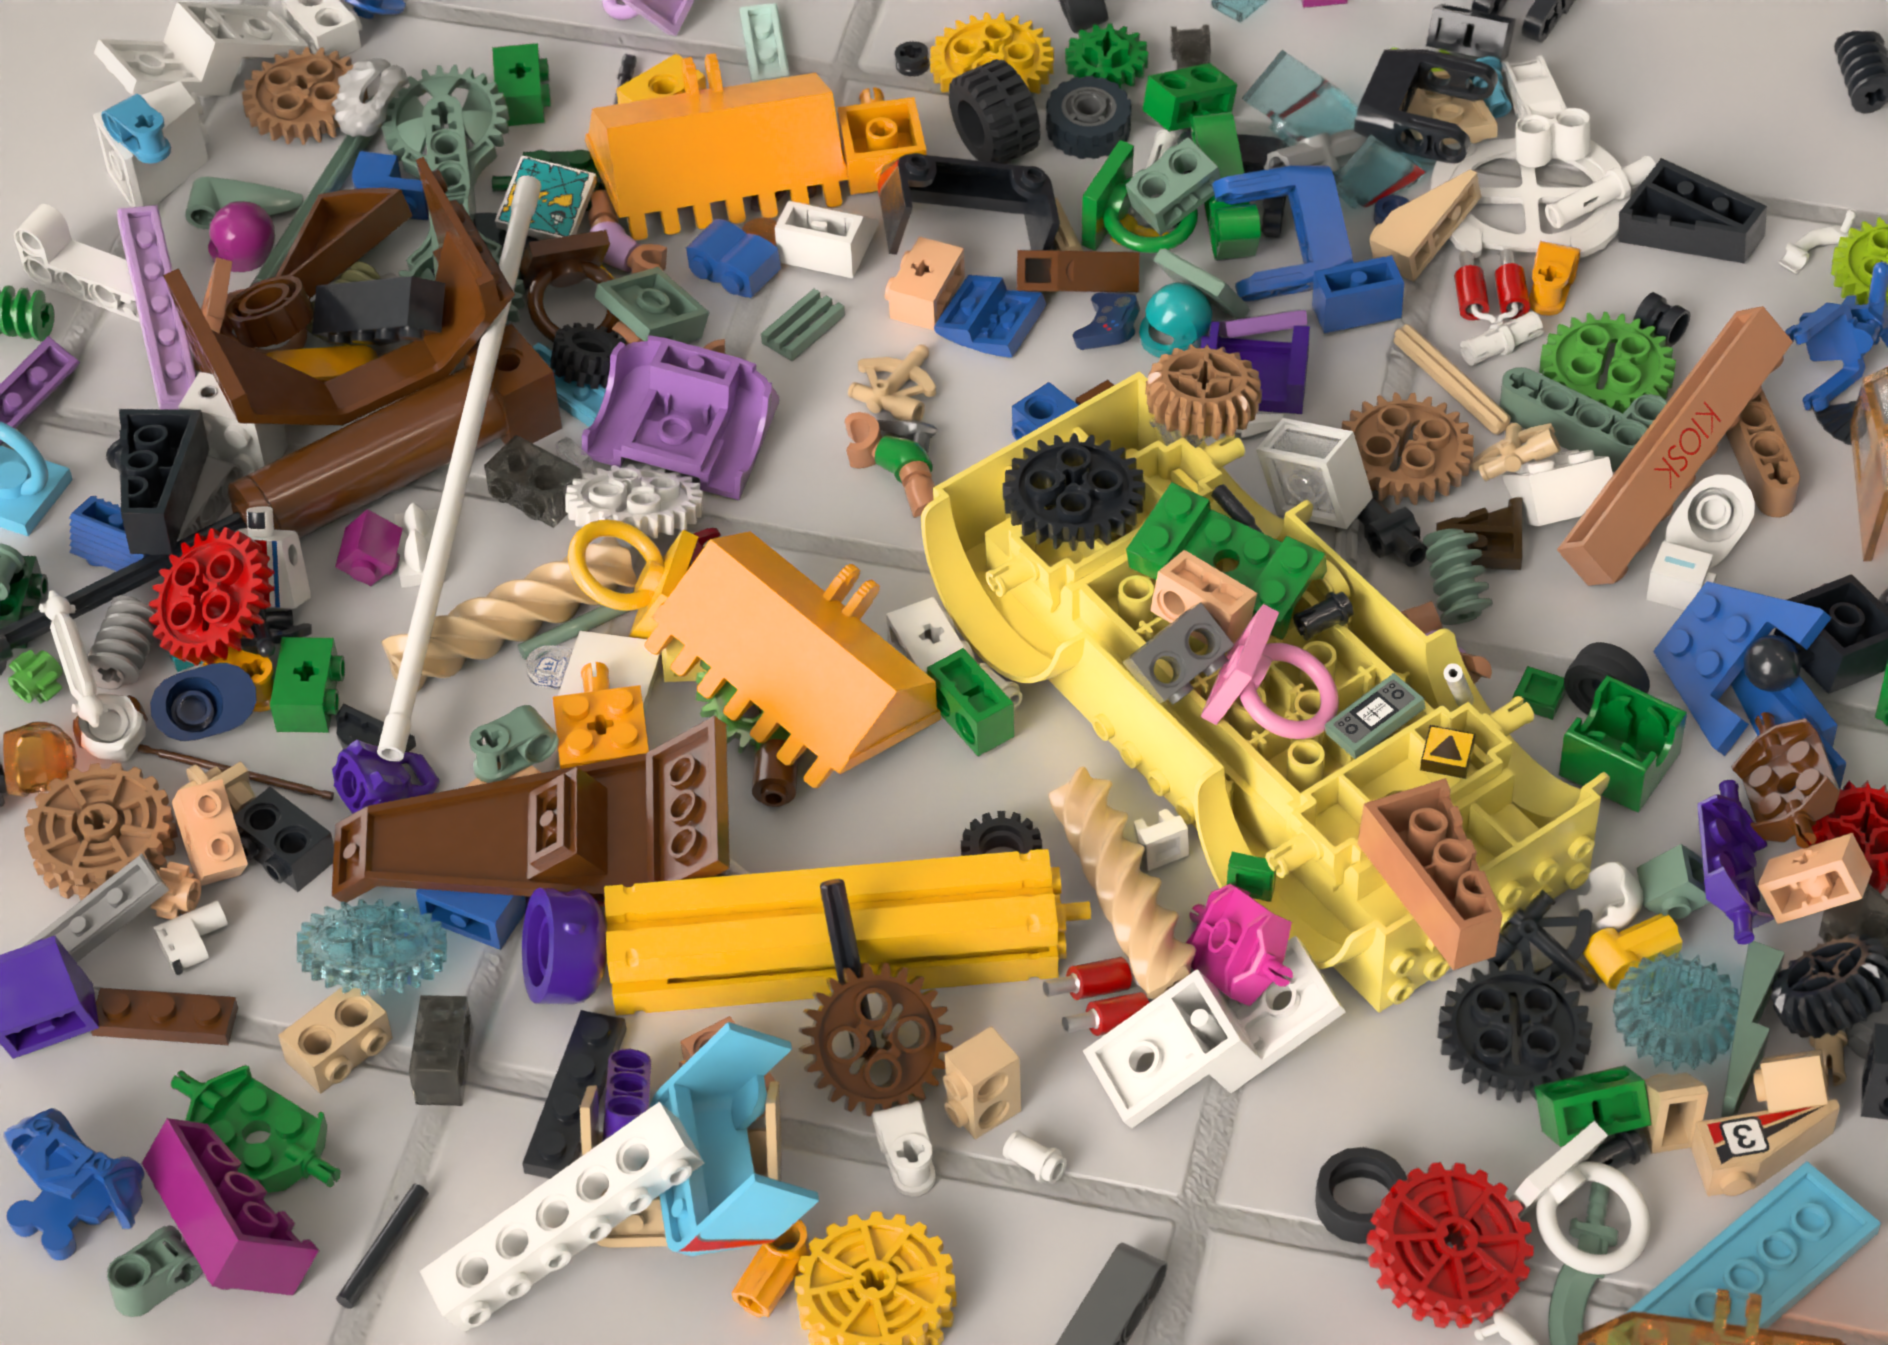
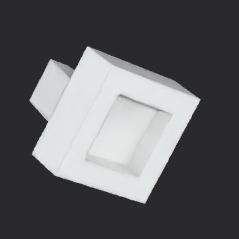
[1134,809,1189,871]

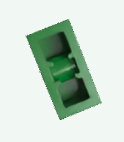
[492,43,551,126]
[270,637,345,733]

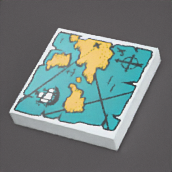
[495,155,597,240]

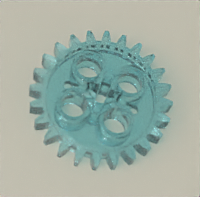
[297,899,447,996]

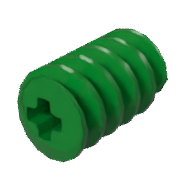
[0,285,55,341]

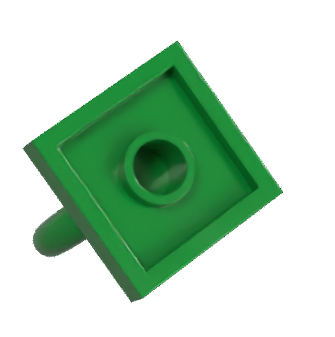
[1081,140,1198,253]

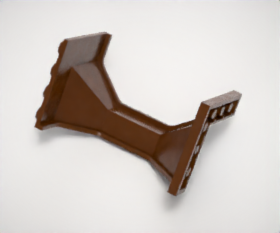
[163,157,515,426]

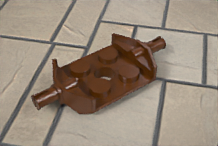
[1731,712,1840,848]

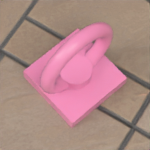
[1200,604,1339,739]

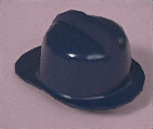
[150,663,257,742]

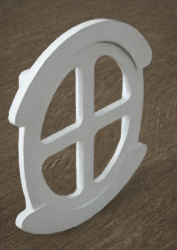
[1431,138,1630,258]

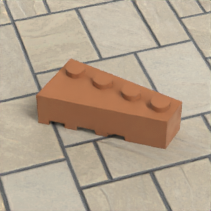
[1358,778,1503,970]

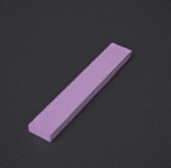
[117,205,197,409]

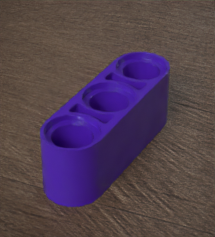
[602,1049,651,1142]

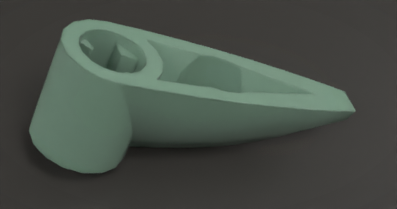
[185,177,304,229]

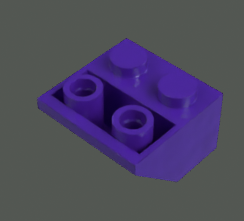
[0,935,99,1059]

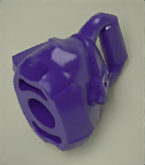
[332,739,440,814]

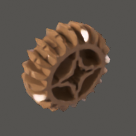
[1145,344,1262,440]

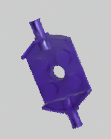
[1697,780,1775,945]

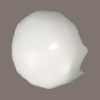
[1576,861,1643,934]

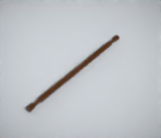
[138,744,334,801]

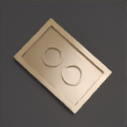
[1407,71,1498,145]

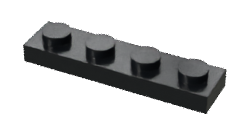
[522,1010,627,1179]

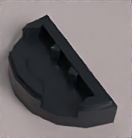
[336,703,416,752]

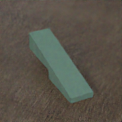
[1721,941,1785,1118]

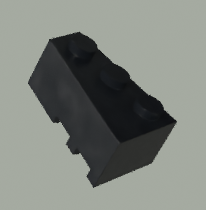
[1618,158,1767,263]

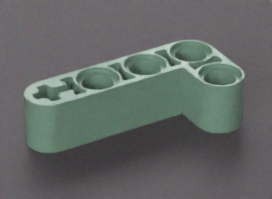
[1499,367,1668,472]

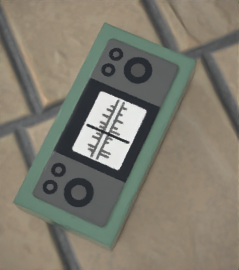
[1325,673,1426,759]

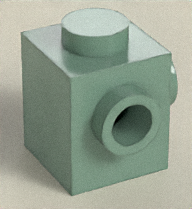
[1637,844,1710,921]

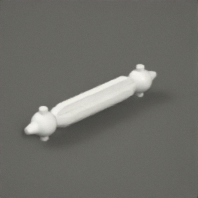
[39,590,108,728]

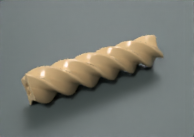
[381,536,638,692]
[1048,766,1210,1000]

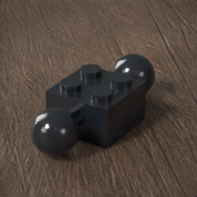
[1744,574,1888,694]

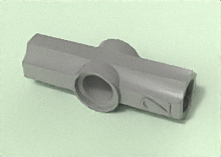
[1264,129,1370,173]

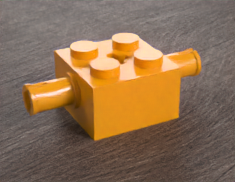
[837,87,927,195]
[552,662,649,769]

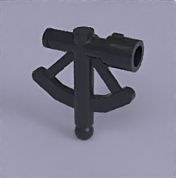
[240,609,312,658]
[1487,890,1598,992]

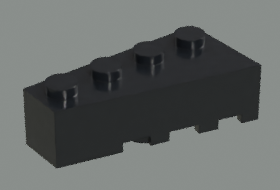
[119,409,210,556]

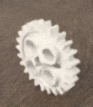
[565,464,703,539]

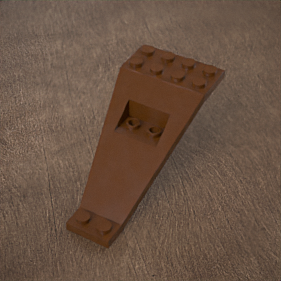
[331,716,730,904]

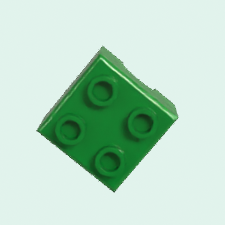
[1559,675,1687,813]

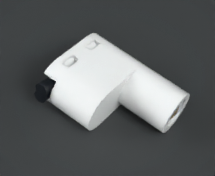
[153,900,228,975]

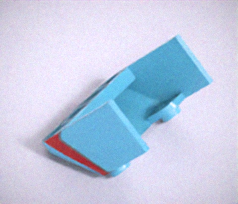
[649,1022,819,1256]

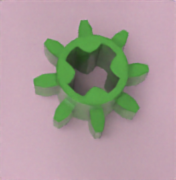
[8,649,63,704]

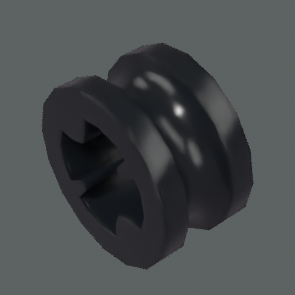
[894,41,930,77]

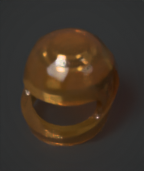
[3,721,77,797]

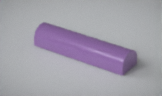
[0,336,80,445]

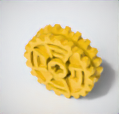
[795,1212,957,1345]

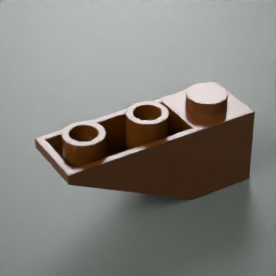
[1017,250,1140,293]

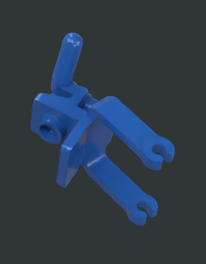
[1785,262,1888,412]

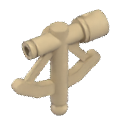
[848,344,936,421]
[1470,423,1561,481]

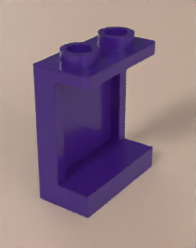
[1201,321,1310,414]

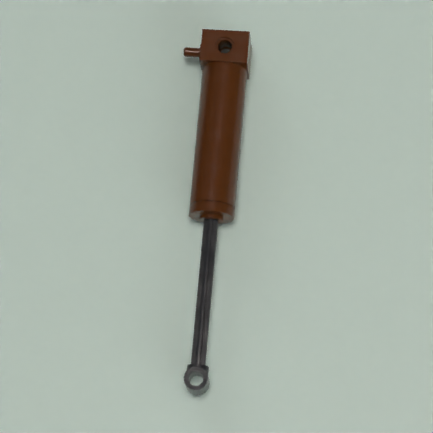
[0,323,562,675]

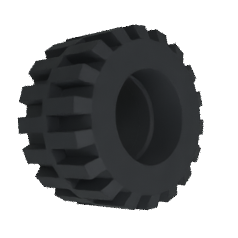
[949,59,1041,164]

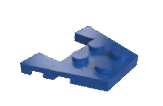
[1653,581,1831,756]

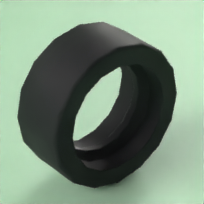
[1315,1147,1407,1244]

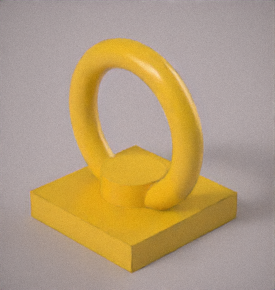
[568,519,698,639]

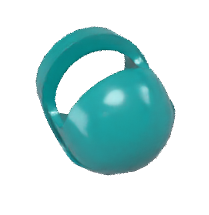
[1139,282,1213,358]

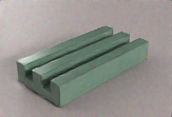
[761,288,845,361]

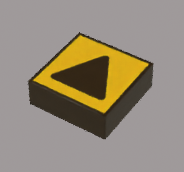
[1420,725,1476,779]

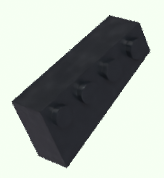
[312,276,445,346]

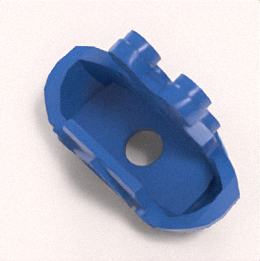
[3,1108,145,1260]

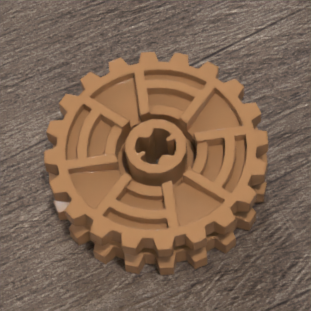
[24,763,178,901]

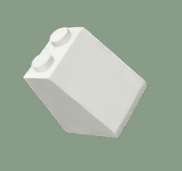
[93,80,210,207]

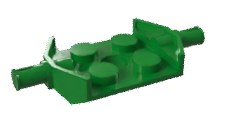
[171,1065,341,1193]

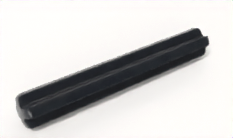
[820,879,877,1058]

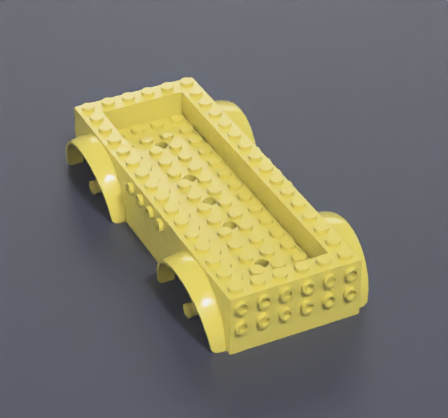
[921,371,1610,1013]

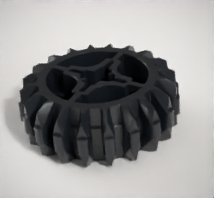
[1770,934,1888,1039]

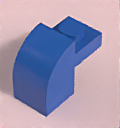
[352,151,429,220]

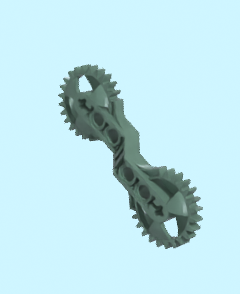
[382,64,526,339]

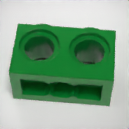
[1142,63,1238,132]
[927,648,1014,756]
[1534,1065,1651,1147]

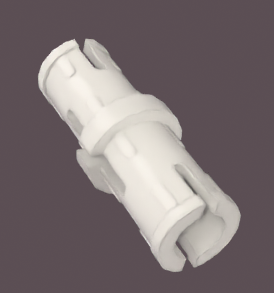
[1460,311,1543,366]

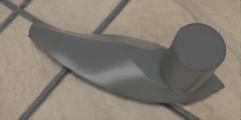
[877,420,938,454]

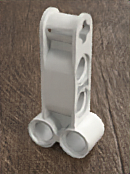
[1501,55,1590,167]

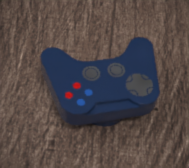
[1072,292,1140,350]

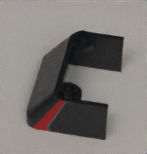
[877,153,1060,255]

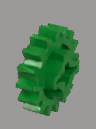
[1065,23,1148,88]

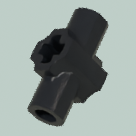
[1357,498,1428,567]

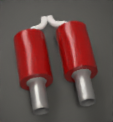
[1454,249,1531,325]
[1042,957,1152,1036]

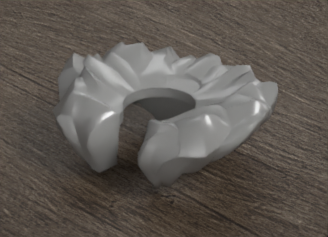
[331,58,409,137]

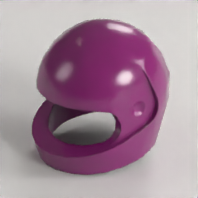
[208,201,275,272]

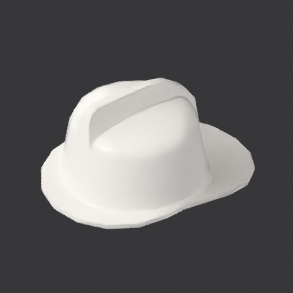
[1665,474,1755,567]

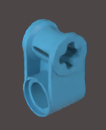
[101,93,171,163]

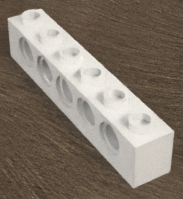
[420,1102,704,1332]

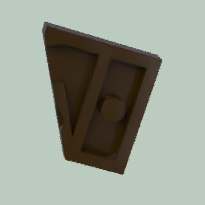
[1436,497,1522,570]

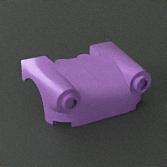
[582,335,780,501]

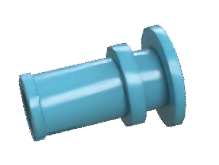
[1469,56,1512,118]

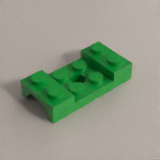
[1126,482,1327,640]

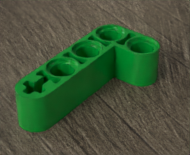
[1191,111,1261,261]

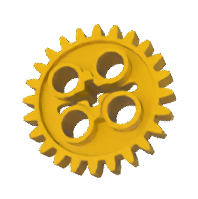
[930,12,1054,94]

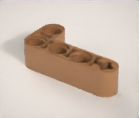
[1726,389,1800,518]

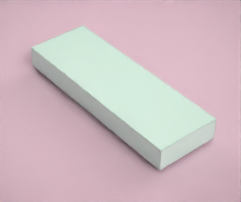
[739,3,790,83]

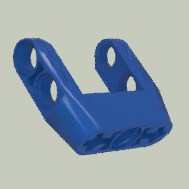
[1212,166,1353,302]

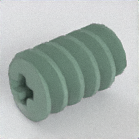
[1423,529,1493,625]

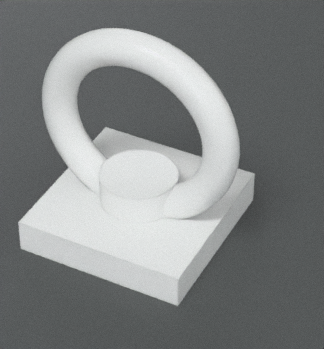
[1509,1121,1651,1274]

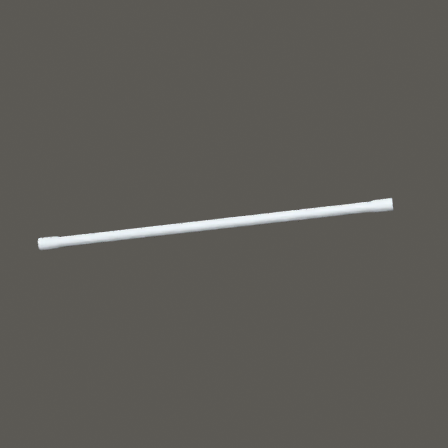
[377,176,541,762]

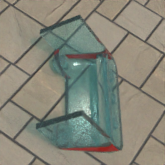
[1242,49,1427,209]

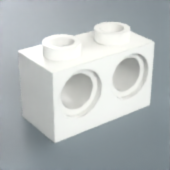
[281,0,362,57]

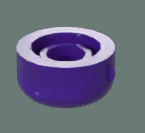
[522,888,607,1004]

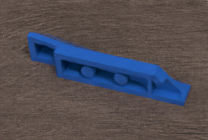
[1731,667,1846,792]

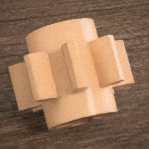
[151,861,201,920]

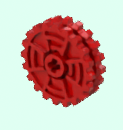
[1366,1162,1534,1329]

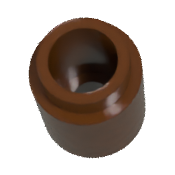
[752,739,798,807]

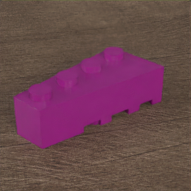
[142,1118,319,1296]

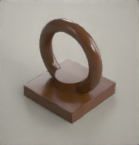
[519,230,620,343]

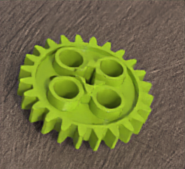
[1831,217,1888,305]

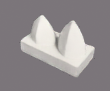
[395,502,444,588]

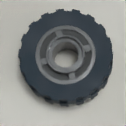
[1046,76,1132,159]

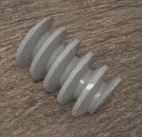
[88,595,157,690]

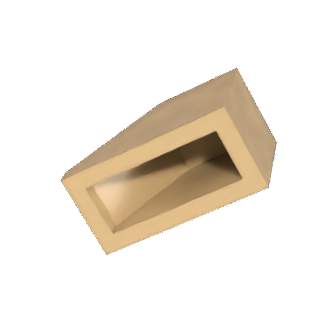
[1642,1072,1708,1154]

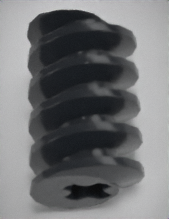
[1834,31,1888,114]

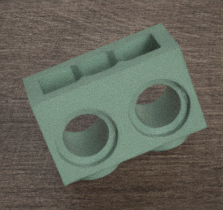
[1126,138,1221,236]

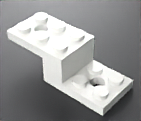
[94,2,309,98]
[1083,936,1346,1129]

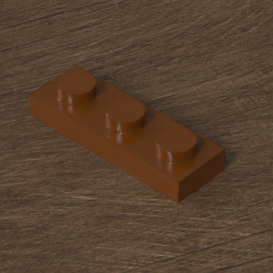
[91,988,238,1046]

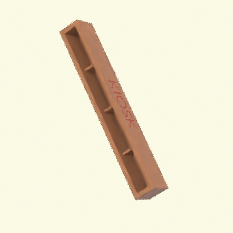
[1557,306,1793,586]

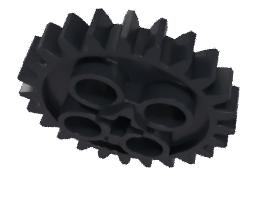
[1002,433,1145,551]
[1437,959,1593,1103]

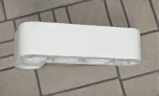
[14,204,140,322]

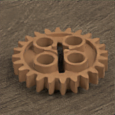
[242,47,369,145]
[1341,392,1474,505]

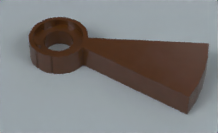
[226,188,413,348]

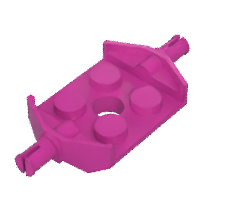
[1186,884,1293,1006]

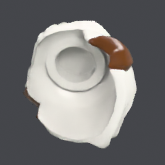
[73,693,148,762]

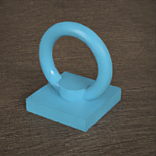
[0,421,73,537]

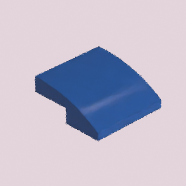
[933,275,1046,358]

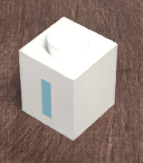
[1646,541,1717,610]

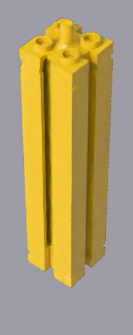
[604,849,1091,1016]

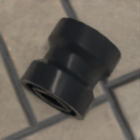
[1633,292,1691,347]

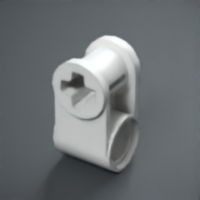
[872,1101,936,1197]

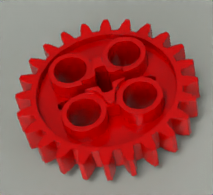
[149,527,275,666]

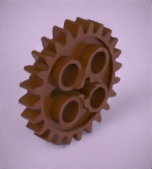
[799,962,953,1117]

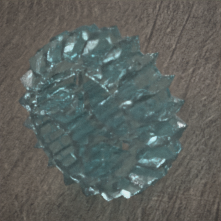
[1612,950,1740,1071]

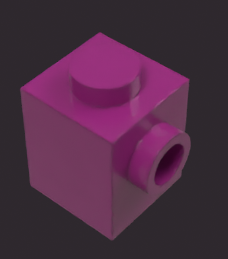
[335,509,403,586]

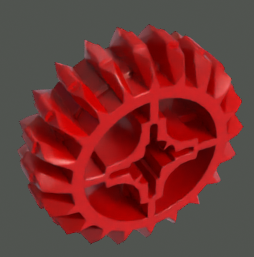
[1808,780,1888,895]

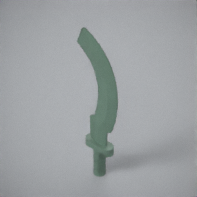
[1548,1182,1619,1345]

